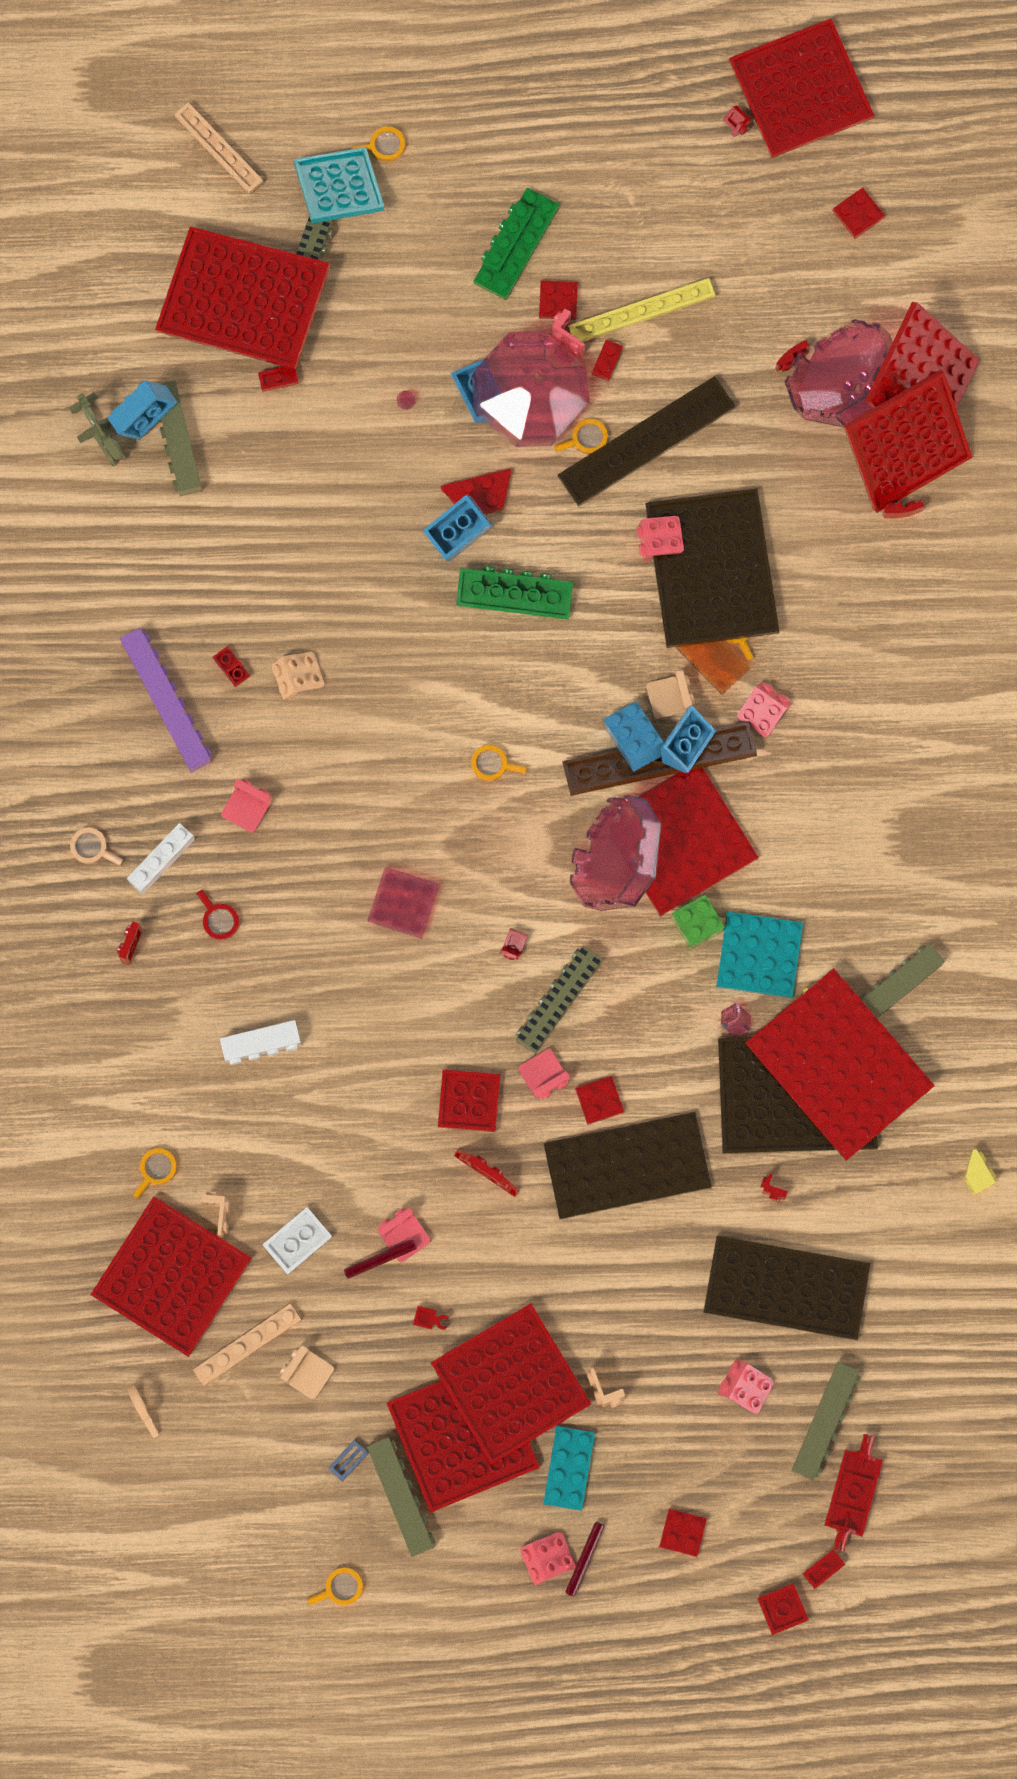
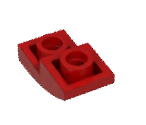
[775,340,810,372]
[882,500,924,519]
[212,646,250,687]

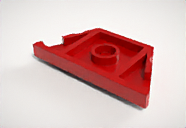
[440,469,511,514]
[453,1149,519,1197]

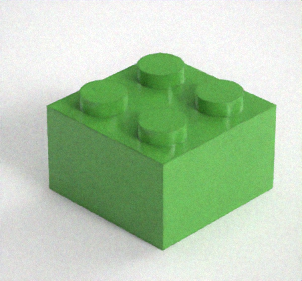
[671,895,725,950]

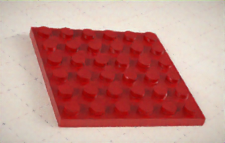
[729,18,875,158]
[865,302,980,409]
[843,369,973,513]
[601,768,759,917]
[90,1196,252,1357]
[430,1303,592,1465]
[386,1381,540,1513]

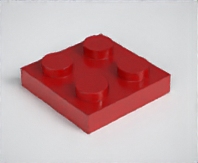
[832,187,885,239]
[539,280,578,320]
[117,921,143,965]
[575,1076,624,1125]
[659,1509,707,1557]
[757,1583,809,1635]

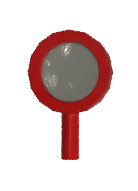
[196,889,239,940]

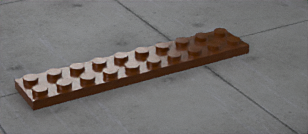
[562,722,757,796]

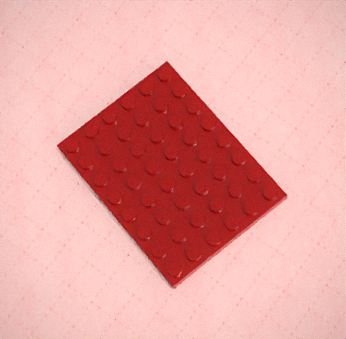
[155,226,331,370]
[745,968,935,1161]

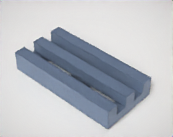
[328,1440,369,1482]

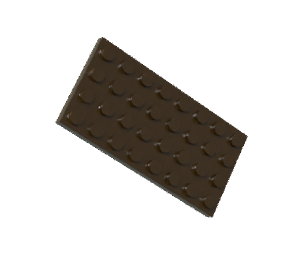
[544,1112,712,1220]
[703,1236,871,1341]

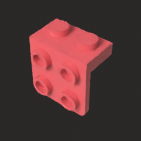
[551,308,585,357]
[636,516,684,561]
[737,682,792,737]
[221,779,272,833]
[518,1049,570,1100]
[378,1208,431,1262]
[717,1359,774,1414]
[520,1532,576,1585]

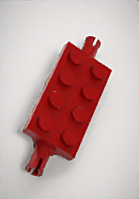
[824,1434,883,1552]

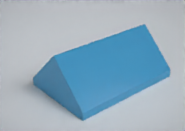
[451,359,509,423]
[661,705,716,773]

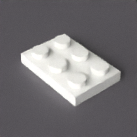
[263,1207,332,1275]

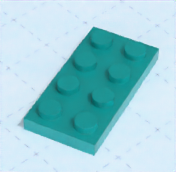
[543,1426,595,1511]

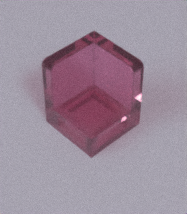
[721,1003,751,1037]

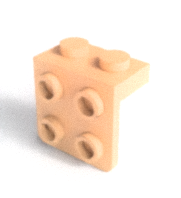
[272,652,325,700]
[646,670,695,719]
[201,1191,230,1238]
[280,1345,334,1400]
[587,1366,625,1408]

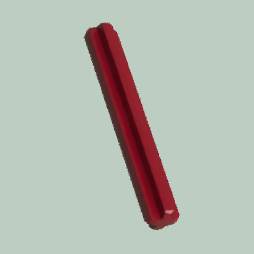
[344,1240,417,1279]
[565,1522,604,1597]

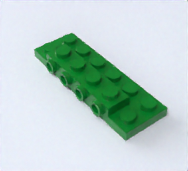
[473,187,560,300]
[456,566,573,620]

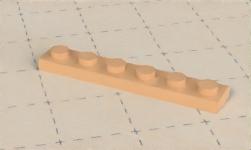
[174,103,263,194]
[193,1304,301,1386]

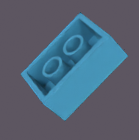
[108,380,178,440]
[423,495,493,561]
[603,701,664,772]

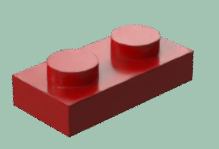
[592,339,623,381]
[258,367,299,392]
[802,1549,845,1590]

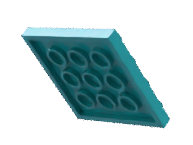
[293,147,384,223]
[716,911,803,999]

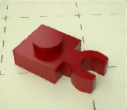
[413,1306,449,1330]

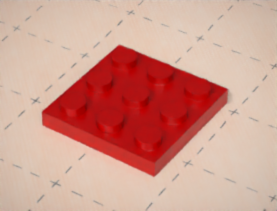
[438,1069,500,1133]

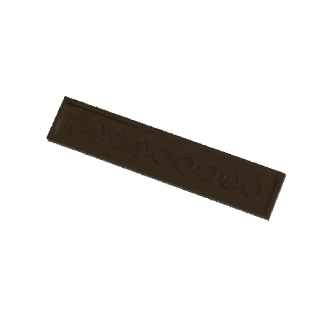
[557,376,736,507]

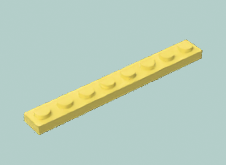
[568,278,715,342]

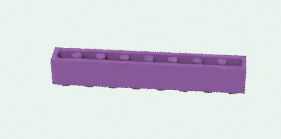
[120,628,212,773]

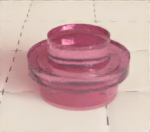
[397,391,415,410]

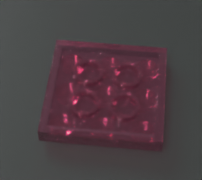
[367,867,440,939]

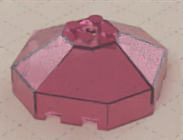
[785,319,893,428]
[471,331,590,447]
[570,795,661,911]

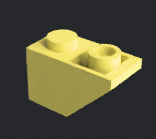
[964,1149,996,1196]

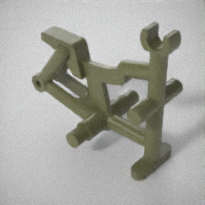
[68,392,126,467]

